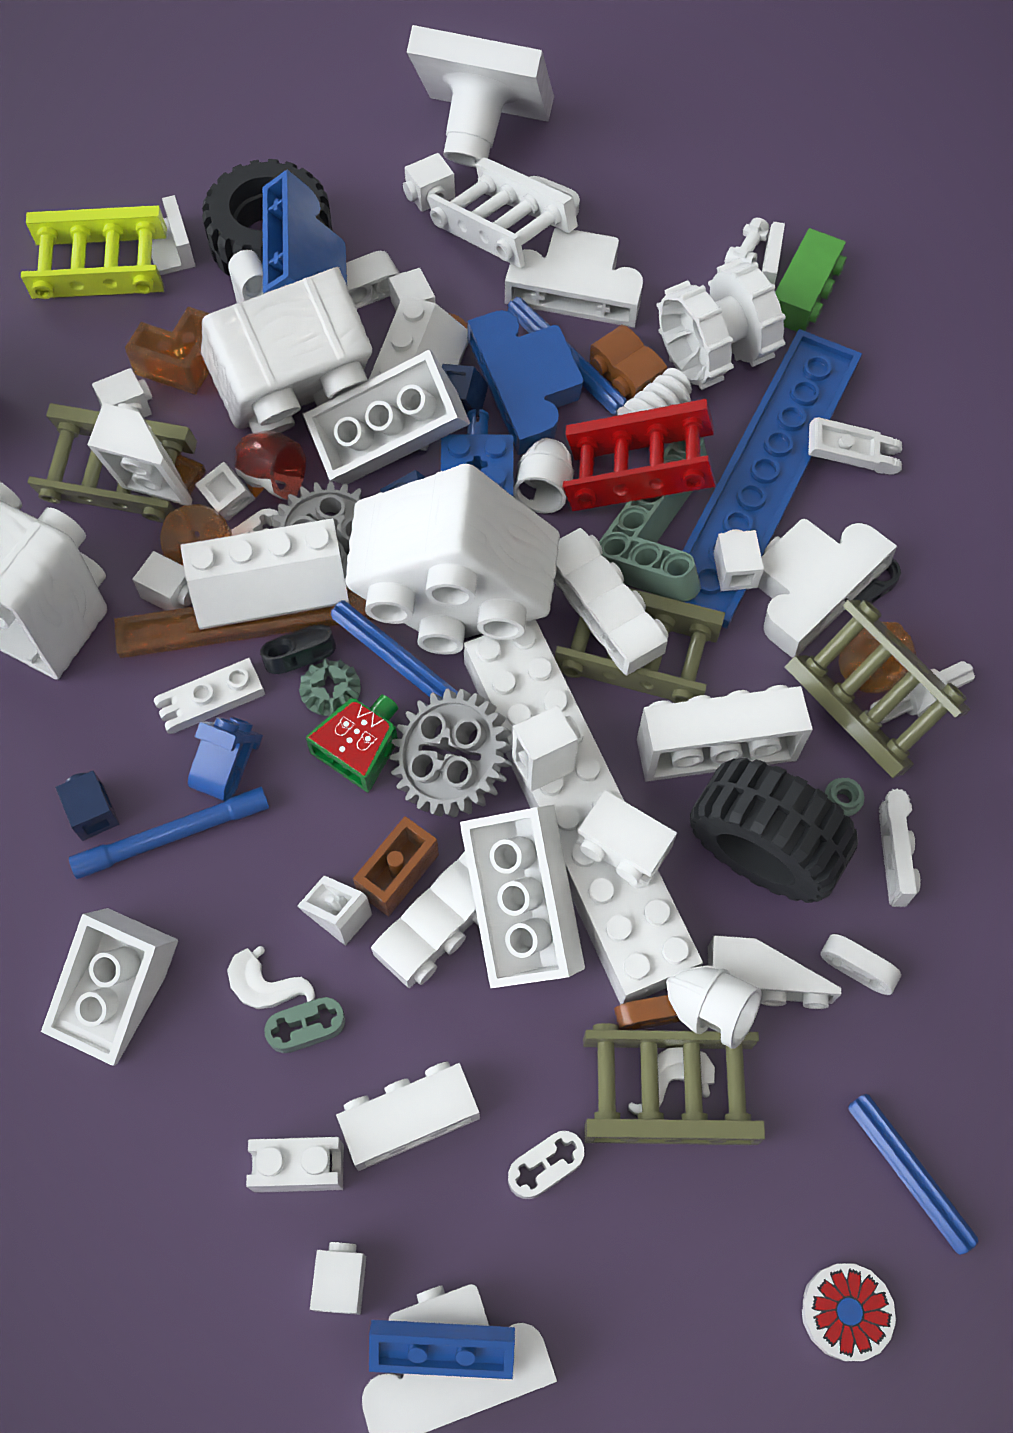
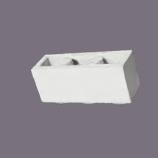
[336,1062,480,1171]

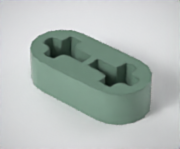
[264,997,345,1053]

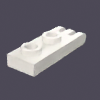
[154,658,265,734]

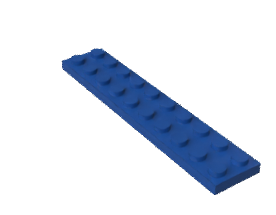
[683,329,862,629]

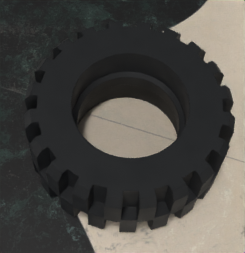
[202,159,333,276]
[690,758,858,903]

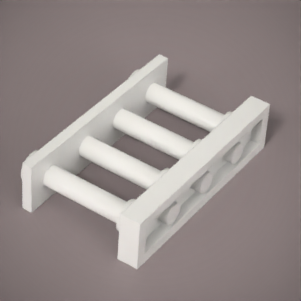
[427,157,578,268]

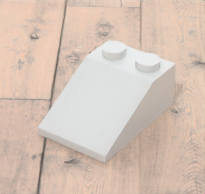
[41,908,178,1066]

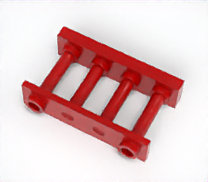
[563,399,716,512]

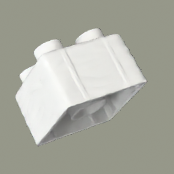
[201,267,372,441]
[345,464,560,655]
[0,482,107,680]

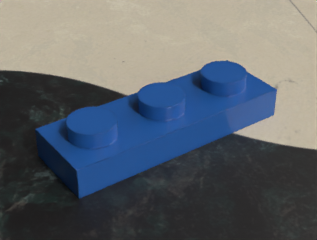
[369,1320,515,1380]

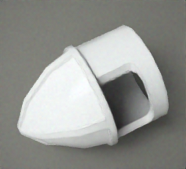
[513,438,574,514]
[666,965,762,1049]

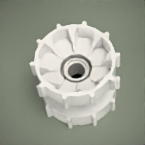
[657,258,786,390]

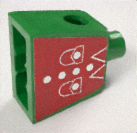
[306,694,399,793]

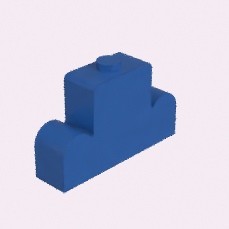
[263,169,347,294]
[467,310,583,455]

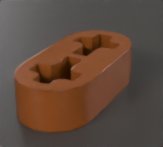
[614,995,682,1030]

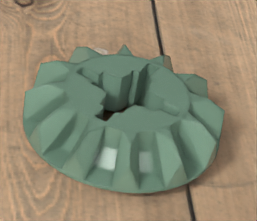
[299,658,361,716]

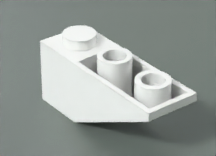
[708,936,841,1009]

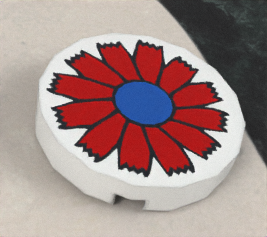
[802,1264,896,1361]

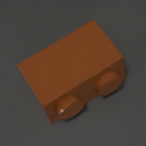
[353,816,439,917]

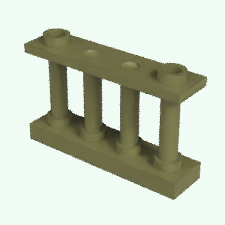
[27,403,197,522]
[555,588,725,703]
[785,600,971,778]
[583,1023,765,1145]

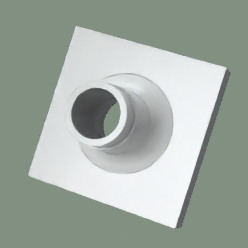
[407,25,554,167]

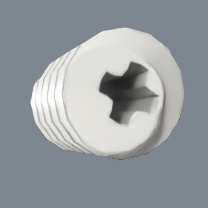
[617,368,692,415]

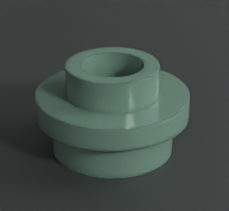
[824,778,864,816]

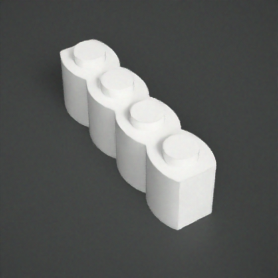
[554,528,668,676]
[371,851,479,988]

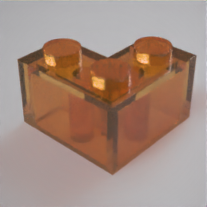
[125,307,210,395]

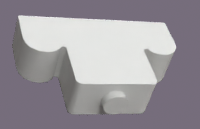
[505,228,643,328]
[758,519,897,658]
[362,1284,557,1433]

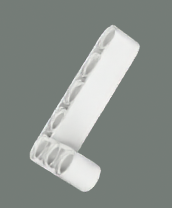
[228,250,400,309]

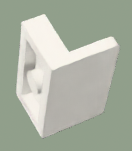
[152,195,196,275]

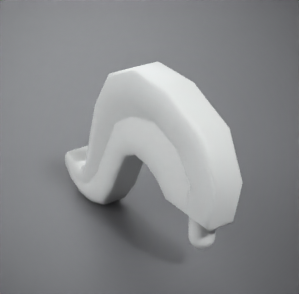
[227,946,315,1009]
[628,1047,715,1116]

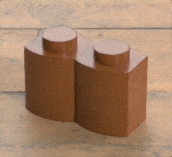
[589,325,667,400]

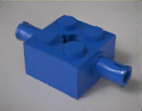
[441,409,513,496]

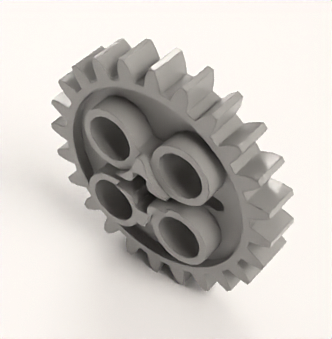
[271,481,361,587]
[390,689,512,817]

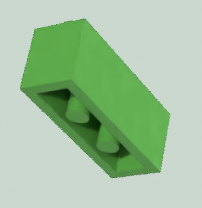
[775,228,847,332]

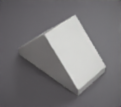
[298,876,372,946]

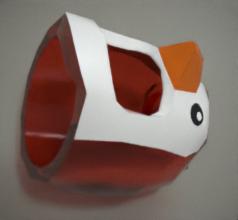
[234,430,306,500]

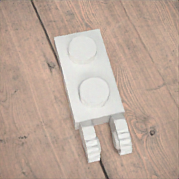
[808,417,902,475]
[879,788,920,907]

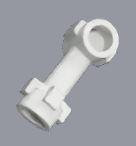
[725,218,769,264]

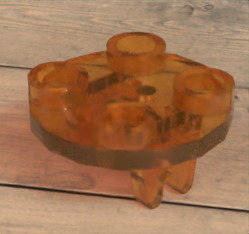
[160,504,232,566]
[839,622,916,693]

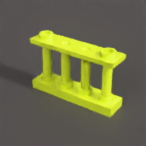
[21,205,167,299]

